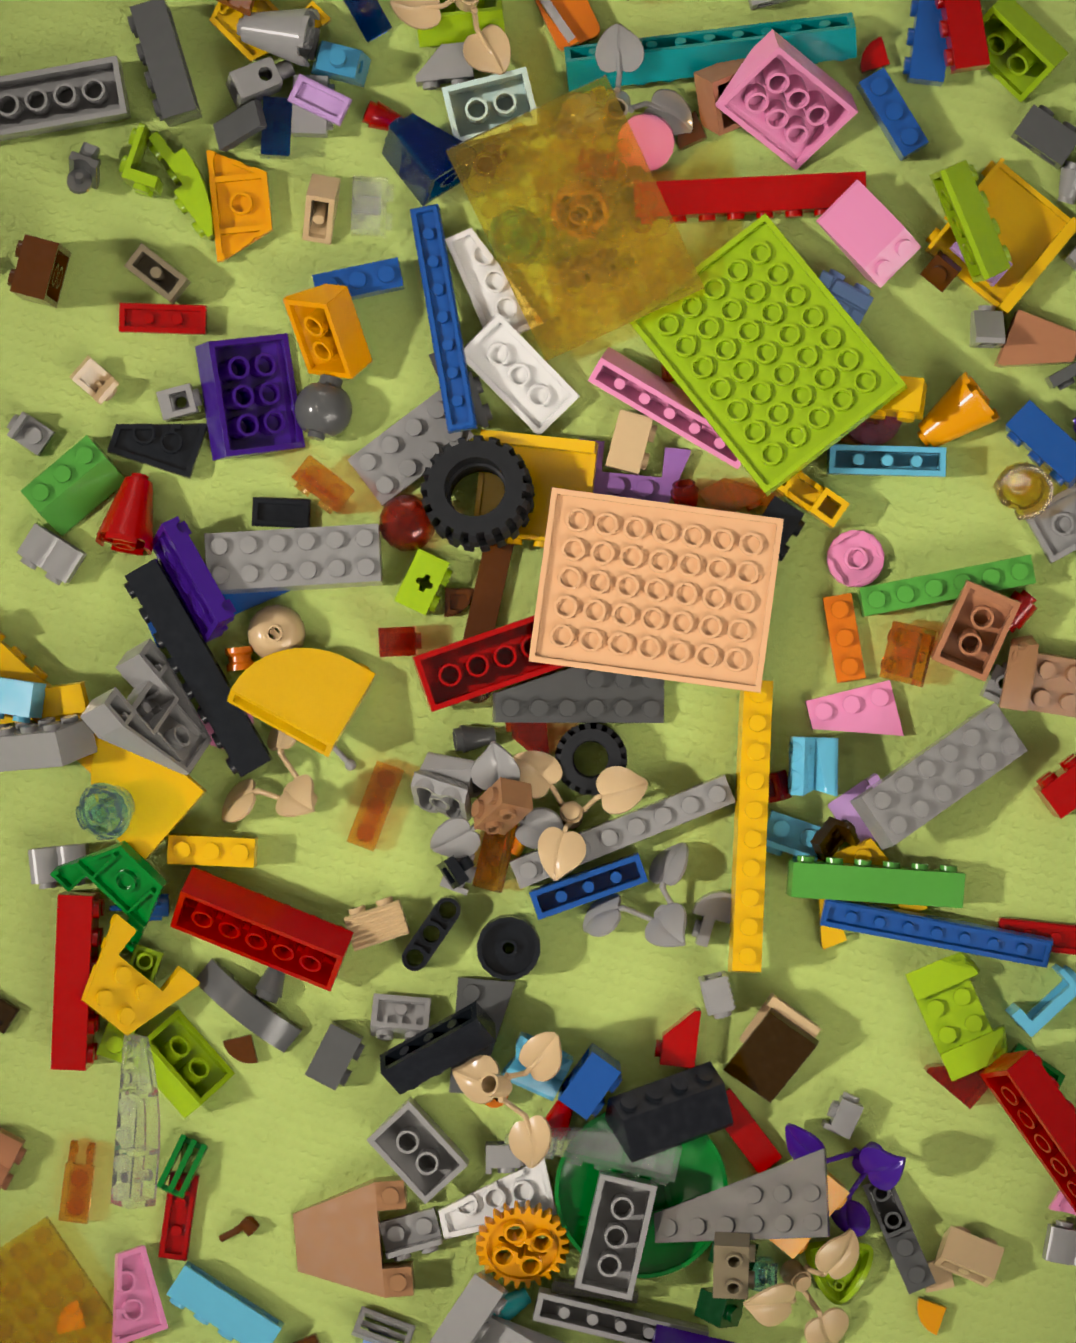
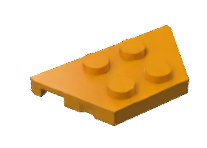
[206,150,273,263]

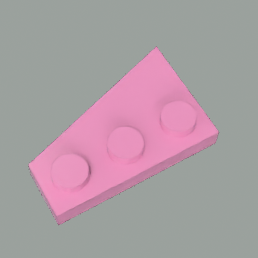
[112,1245,168,1343]

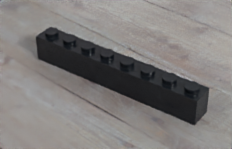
[124,559,273,777]

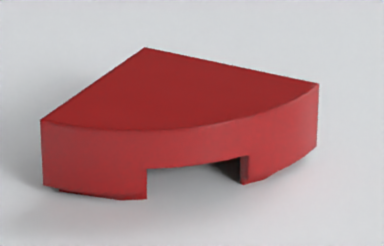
[860,36,890,74]

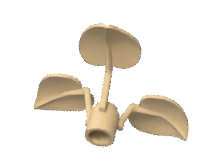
[390,0,511,75]
[222,727,317,823]
[513,751,648,881]
[452,1032,562,1168]
[743,1228,859,1343]

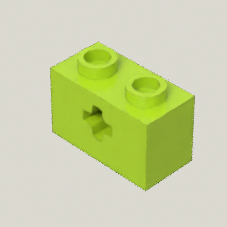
[394,548,453,616]

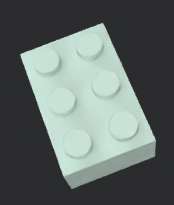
[441,67,540,149]

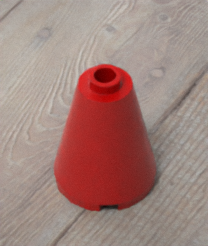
[96,473,153,556]

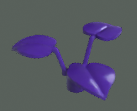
[785,1123,906,1238]

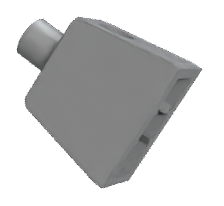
[226,57,295,109]

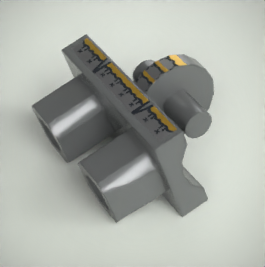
[67,142,101,194]

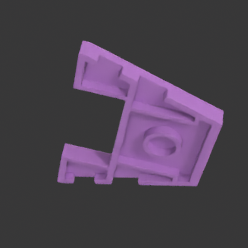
[580,439,691,503]

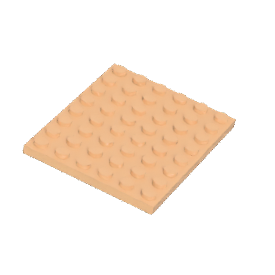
[529,487,784,693]

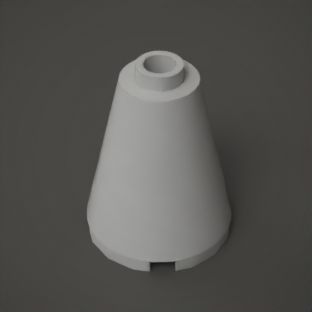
[237,8,320,67]

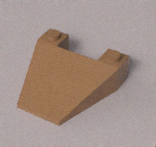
[293,1175,415,1298]

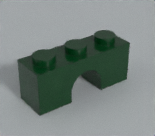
[694,1240,759,1328]

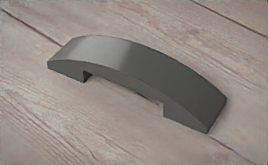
[196,958,302,1052]

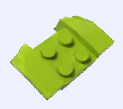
[905,952,1008,1081]

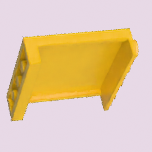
[925,157,1076,316]
[474,429,599,548]

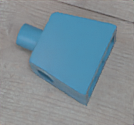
[311,41,371,88]

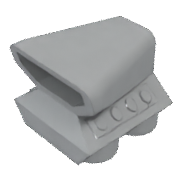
[411,752,484,821]

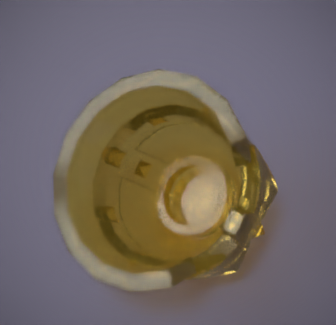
[994,461,1054,520]

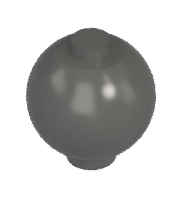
[294,374,352,441]

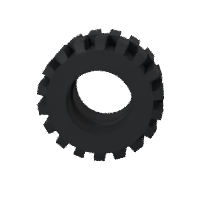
[555,723,627,796]

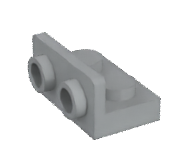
[370,993,431,1041]
[380,1207,443,1262]

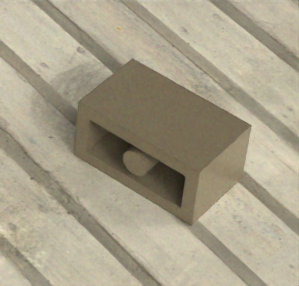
[124,243,191,304]

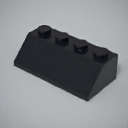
[604,1061,734,1163]

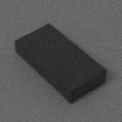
[252,497,311,528]

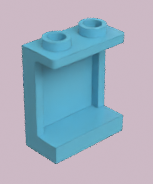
[1005,964,1076,1037]

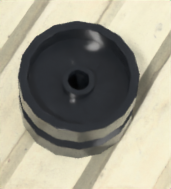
[477,914,540,980]

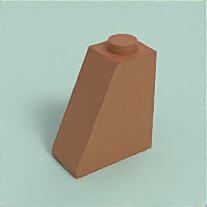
[994,309,1076,368]

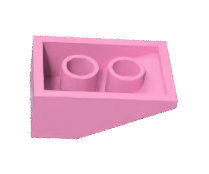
[816,180,921,288]

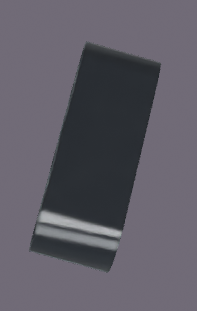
[402,896,461,971]

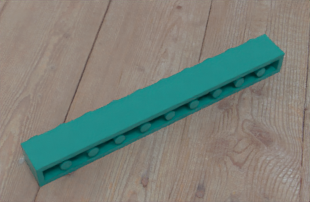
[564,12,857,92]

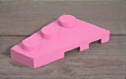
[805,680,904,736]

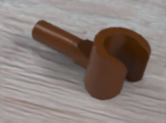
[219,1216,260,1242]

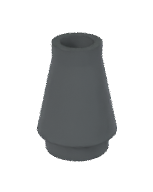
[453,725,496,753]
[255,967,285,1004]

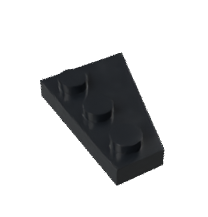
[107,423,208,479]

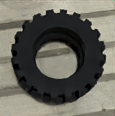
[420,435,535,552]

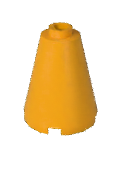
[917,372,1000,447]

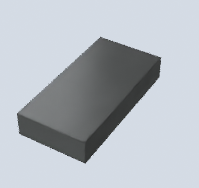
[213,99,267,152]

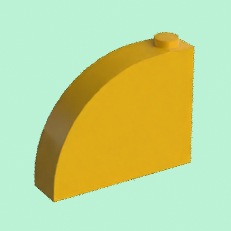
[227,648,376,757]
[91,739,207,860]

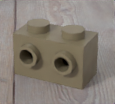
[713,1232,756,1300]

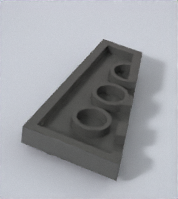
[449,976,516,1094]

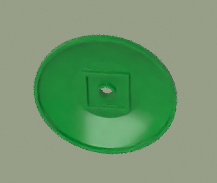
[554,1112,728,1279]

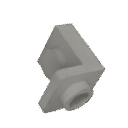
[7,412,55,456]

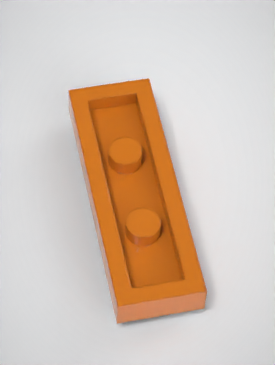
[822,593,866,683]

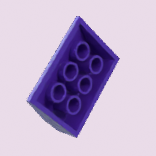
[195,333,305,461]

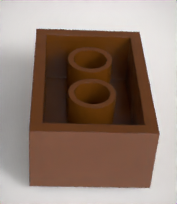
[7,234,71,308]

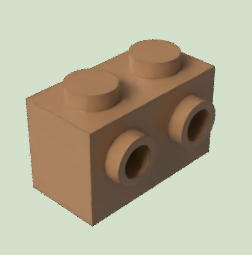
[471,777,533,835]

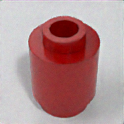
[1009,589,1037,633]

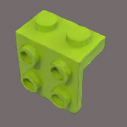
[119,122,164,198]

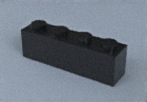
[380,1001,496,1095]

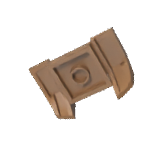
[999,635,1076,718]

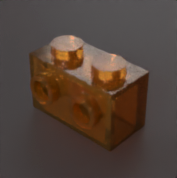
[879,621,937,688]

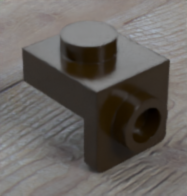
[810,816,860,862]

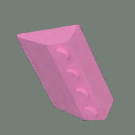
[715,29,858,170]

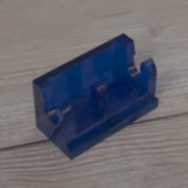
[260,96,292,159]

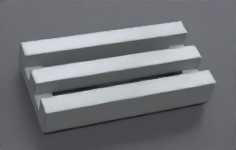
[351,1306,416,1343]

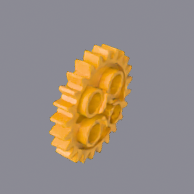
[476,1200,569,1289]

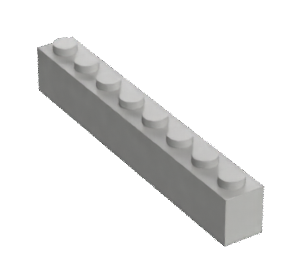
[510,774,736,889]

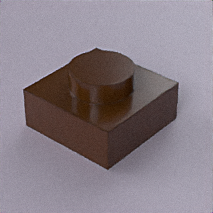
[920,250,962,292]

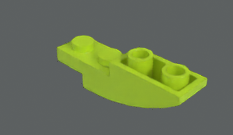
[148,131,215,241]
[96,945,164,1065]

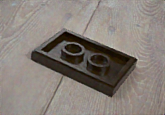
[724,1008,819,1103]

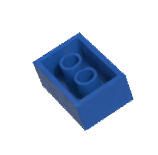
[558,1043,622,1120]

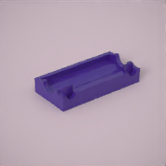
[153,516,236,643]

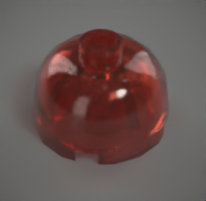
[379,494,436,551]

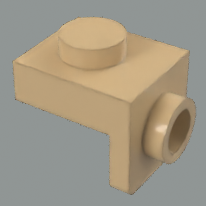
[69,355,119,405]

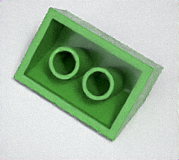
[21,435,125,536]

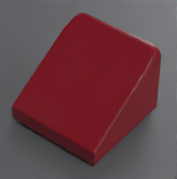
[768,770,792,803]

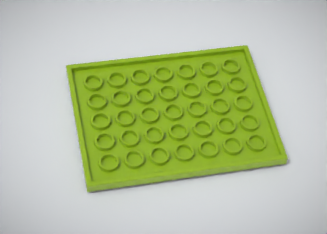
[628,213,907,496]

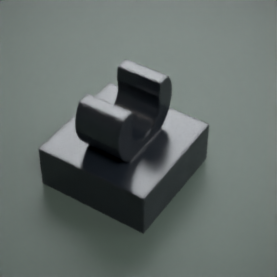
[437,855,475,889]

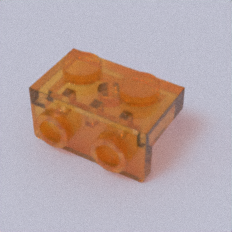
[292,456,354,515]

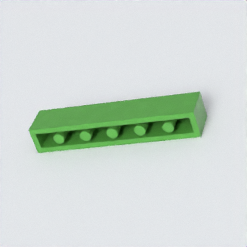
[857,555,1036,617]
[786,855,966,908]

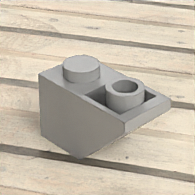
[415,42,474,90]

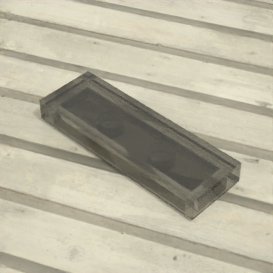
[551,1277,639,1303]

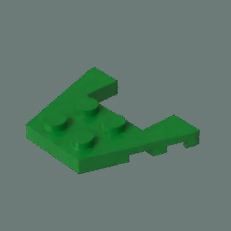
[50,841,167,952]

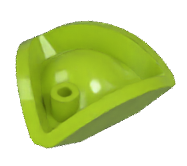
[805,1241,874,1305]

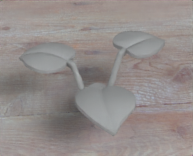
[556,23,693,139]
[430,741,564,859]
[583,843,689,947]

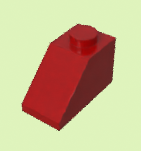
[654,1008,701,1068]

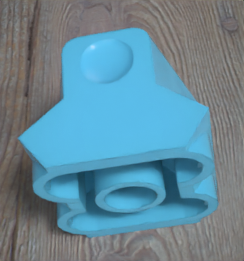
[788,736,839,797]
[501,1031,573,1101]

